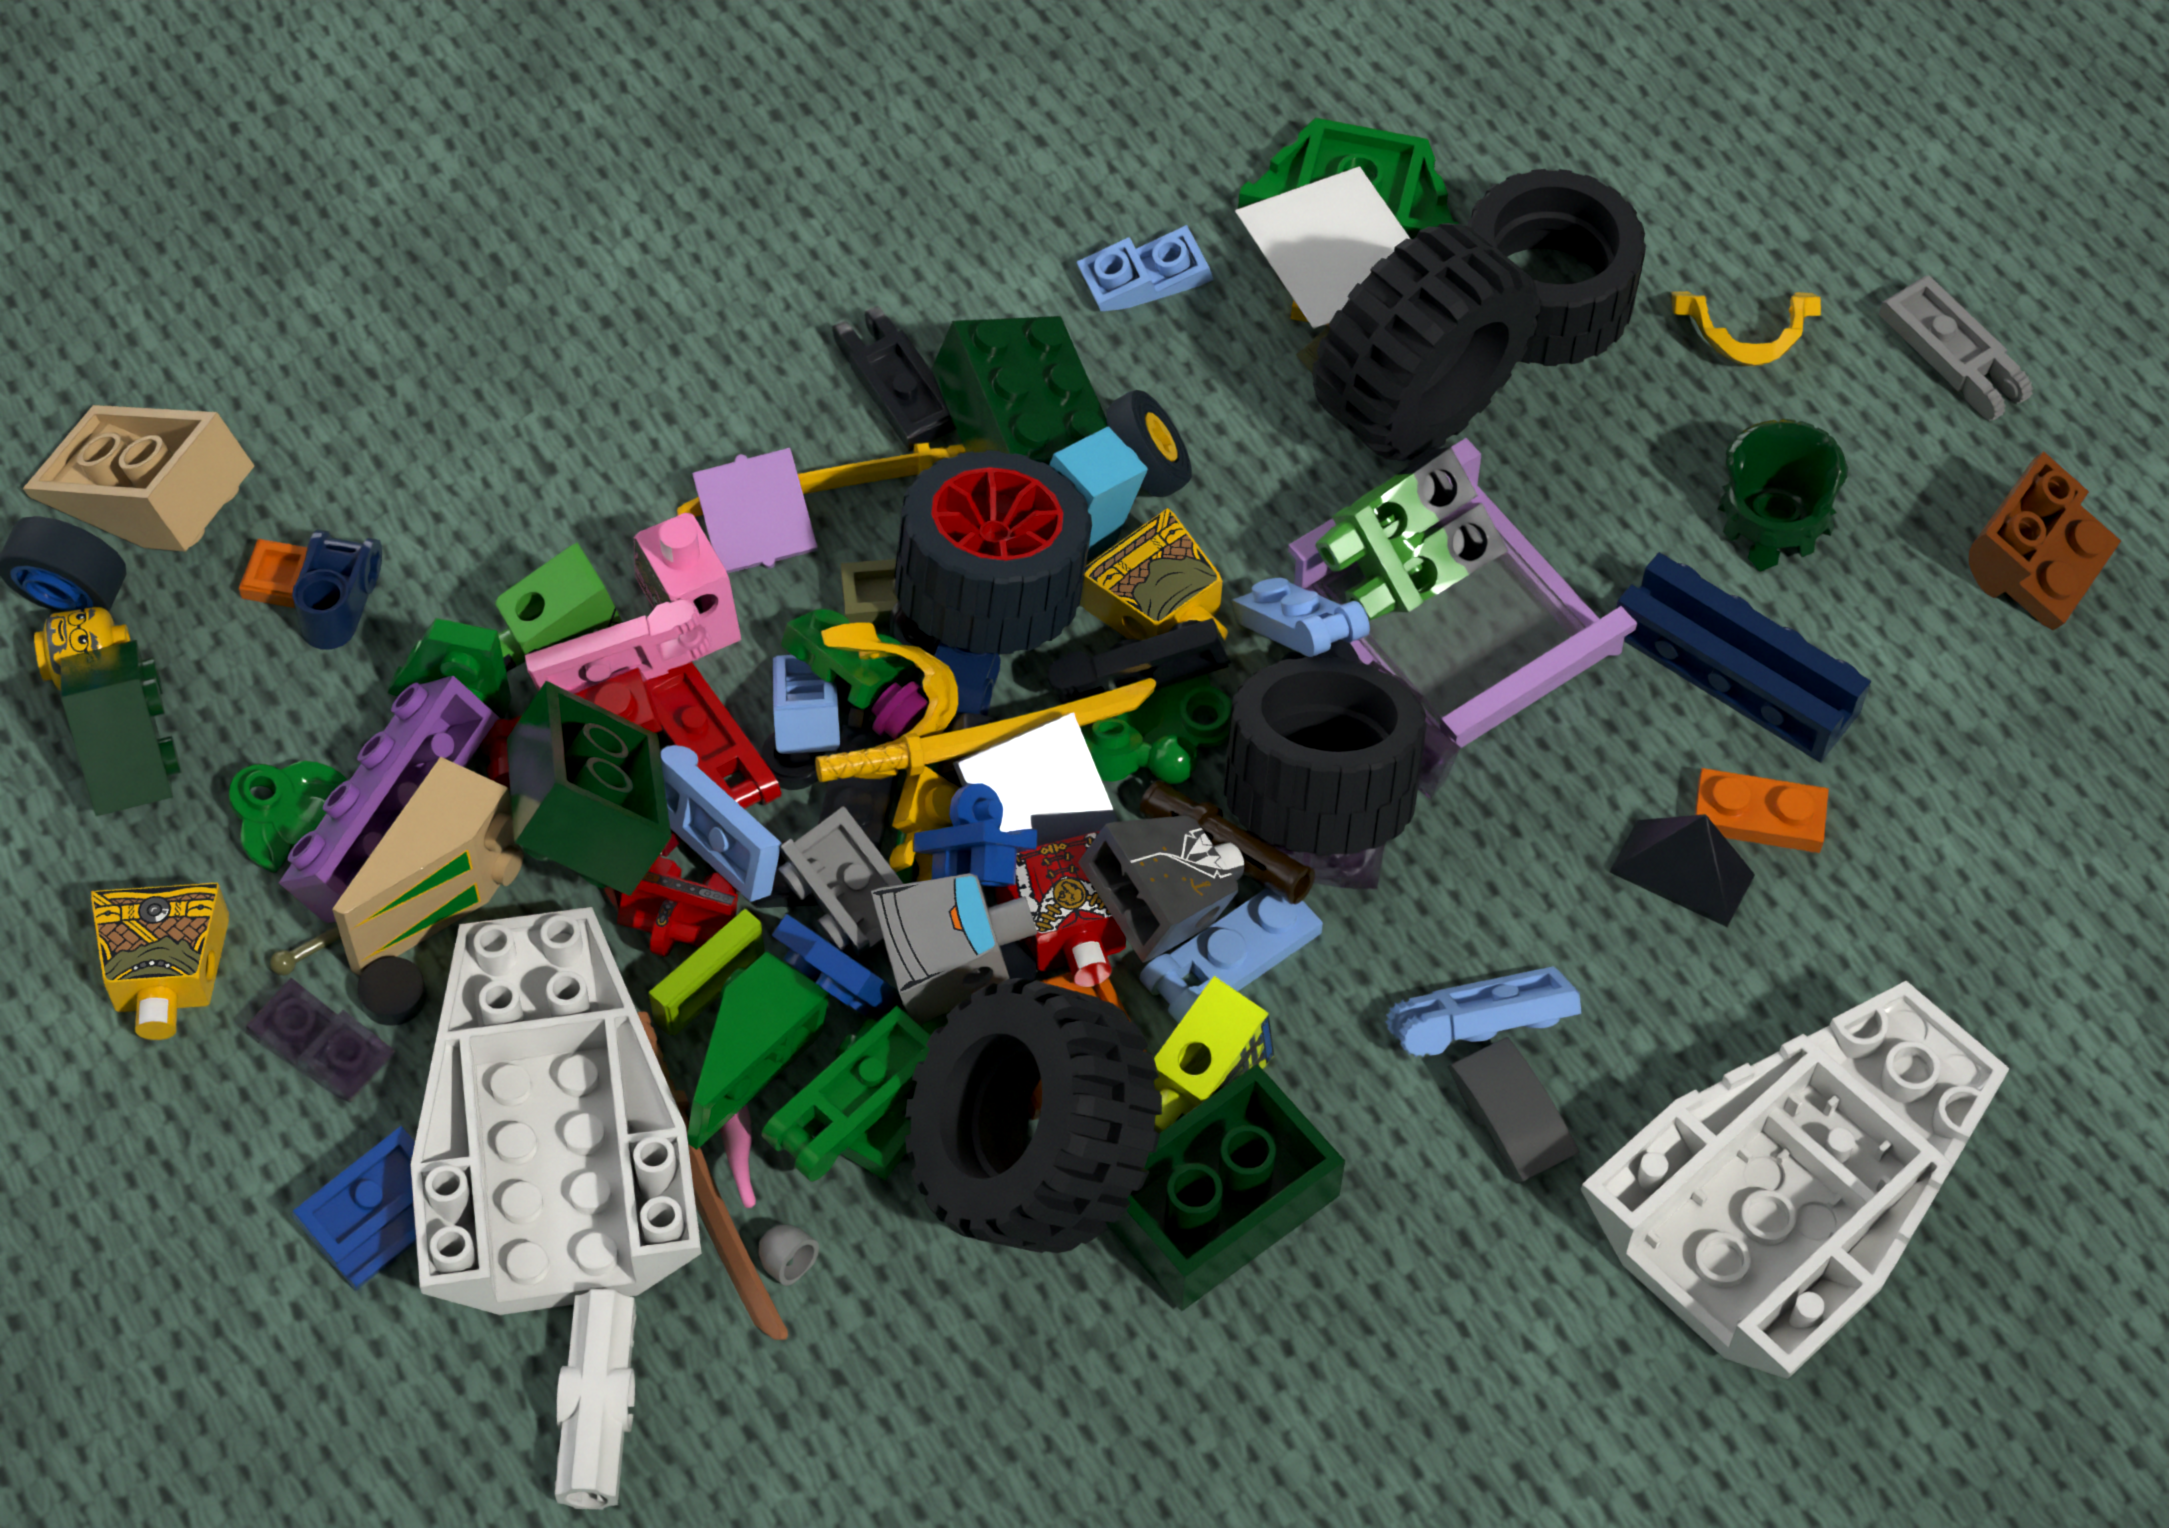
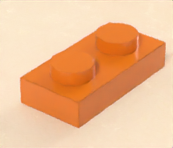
[1694,768,1829,853]

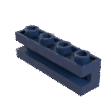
[1616,552,1871,763]

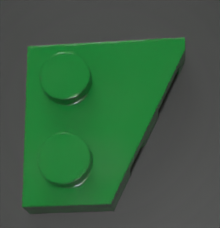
[781,609,920,709]
[388,618,512,718]

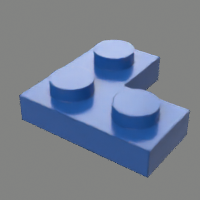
[772,914,903,1017]

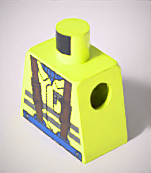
[1154,976,1274,1133]

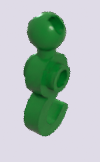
[1028,711,1198,784]

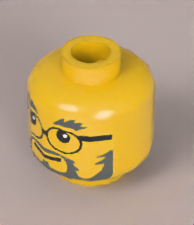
[34,607,131,691]

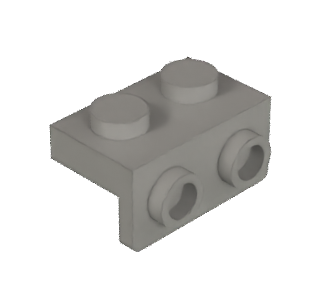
[778,806,903,959]

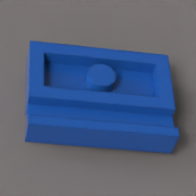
[292,1126,416,1291]

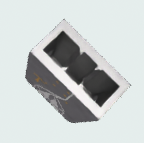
[1078,816,1244,963]

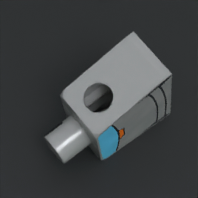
[871,873,1037,1025]

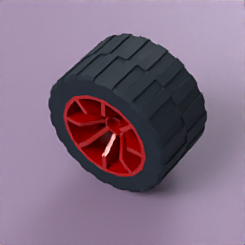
[894,450,1092,655]

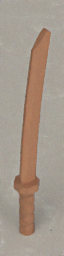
[637,1012,788,1340]

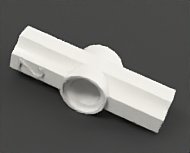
[555,1289,637,1510]

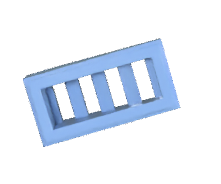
[773,655,840,754]

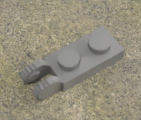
[1879,275,2033,422]

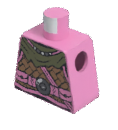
[634,513,741,661]

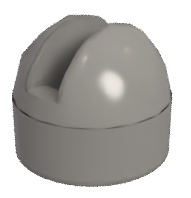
[759,1224,819,1286]

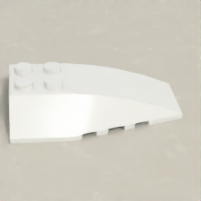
[1581,981,2010,1379]

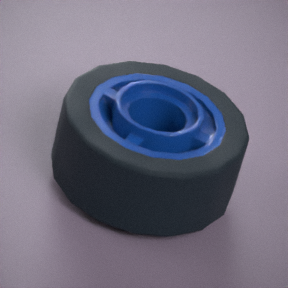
[0,516,127,612]

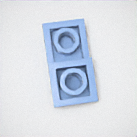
[1077,225,1213,311]

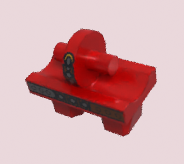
[617,856,738,957]

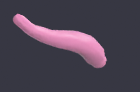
[719,1104,756,1208]

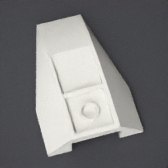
[411,907,702,1315]

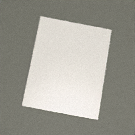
[1235,166,1410,329]

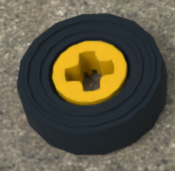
[1107,390,1192,498]

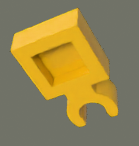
[889,766,960,882]

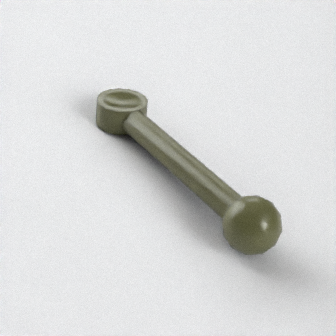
[270,926,341,976]

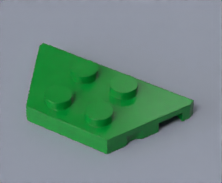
[1238,117,1459,239]

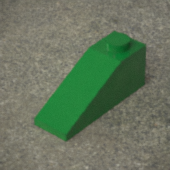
[687,951,830,1150]

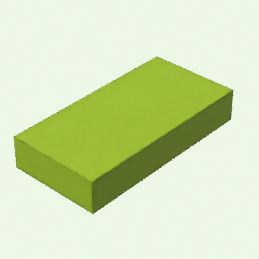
[649,909,765,1036]

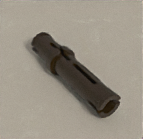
[1140,780,1315,905]

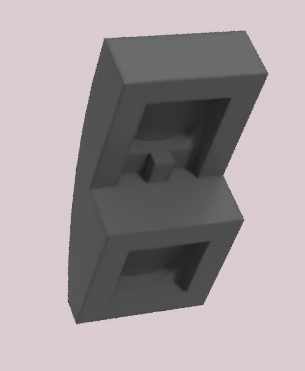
[1447,1037,1580,1184]

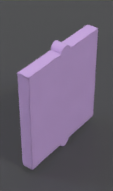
[692,448,818,573]

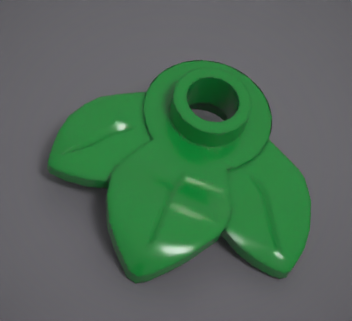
[1115,674,1232,750]
[228,761,348,873]

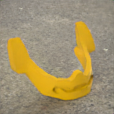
[1671,291,1821,366]
[821,622,958,779]

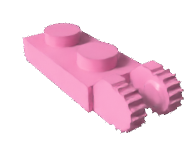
[525,598,712,694]

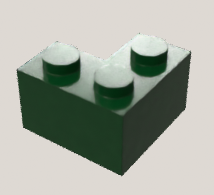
[61,640,182,816]

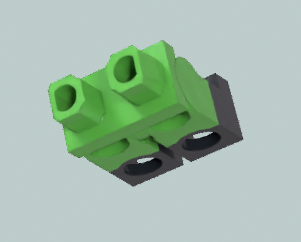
[1315,447,1508,621]

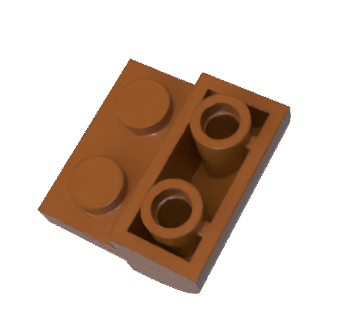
[1968,451,2121,630]

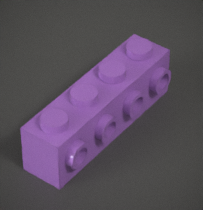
[279,676,498,923]

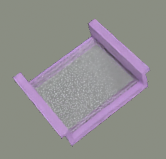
[1288,438,1637,761]

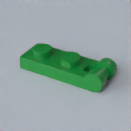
[761,1006,931,1182]

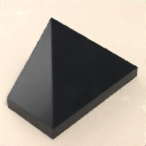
[1610,814,1755,928]

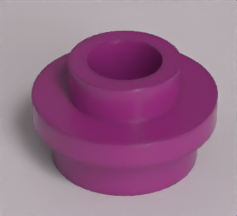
[871,681,929,740]

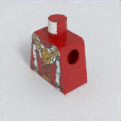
[994,831,1126,987]

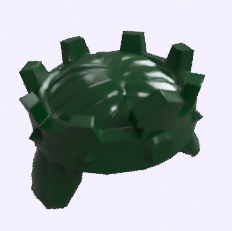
[1717,419,1849,572]

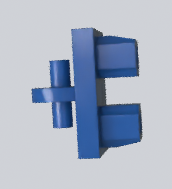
[914,783,1037,887]

